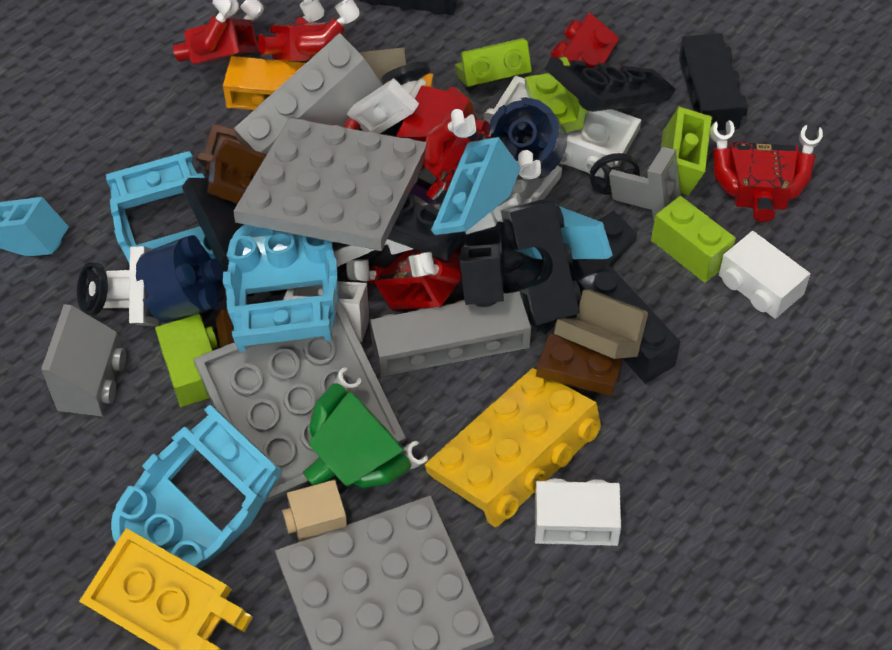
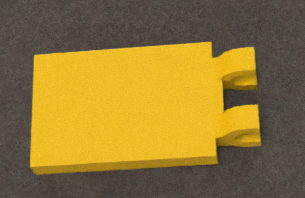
[79,528,253,650]

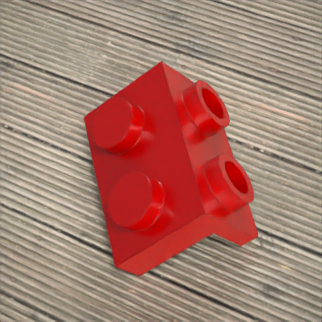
[550,12,619,69]

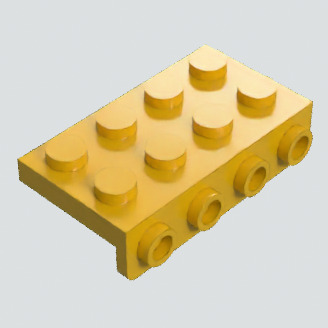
[424,368,601,527]

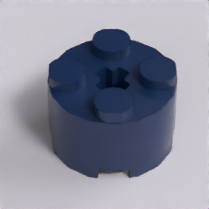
[489,97,568,178]
[136,235,223,323]

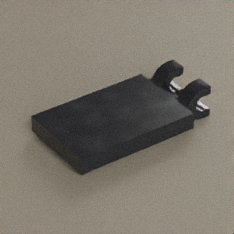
[182,178,287,296]

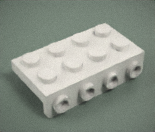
[484,76,641,179]

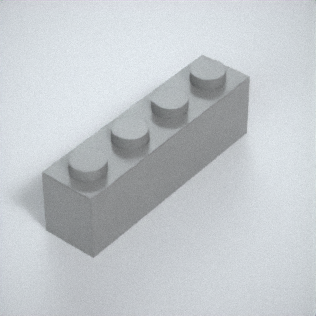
[370,291,531,377]

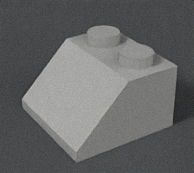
[41,304,126,416]

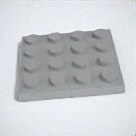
[234,118,426,251]
[194,300,406,504]
[275,496,494,650]

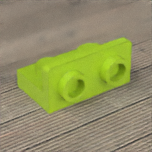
[455,38,532,87]
[525,57,589,132]

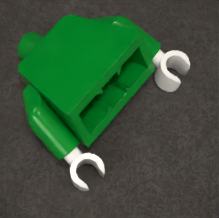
[303,367,428,489]

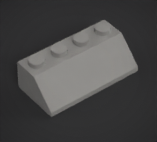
[234,33,383,155]

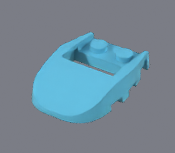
[106,151,216,264]
[223,224,339,352]
[111,405,283,570]

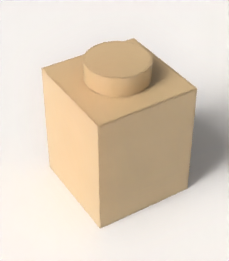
[282,480,347,542]

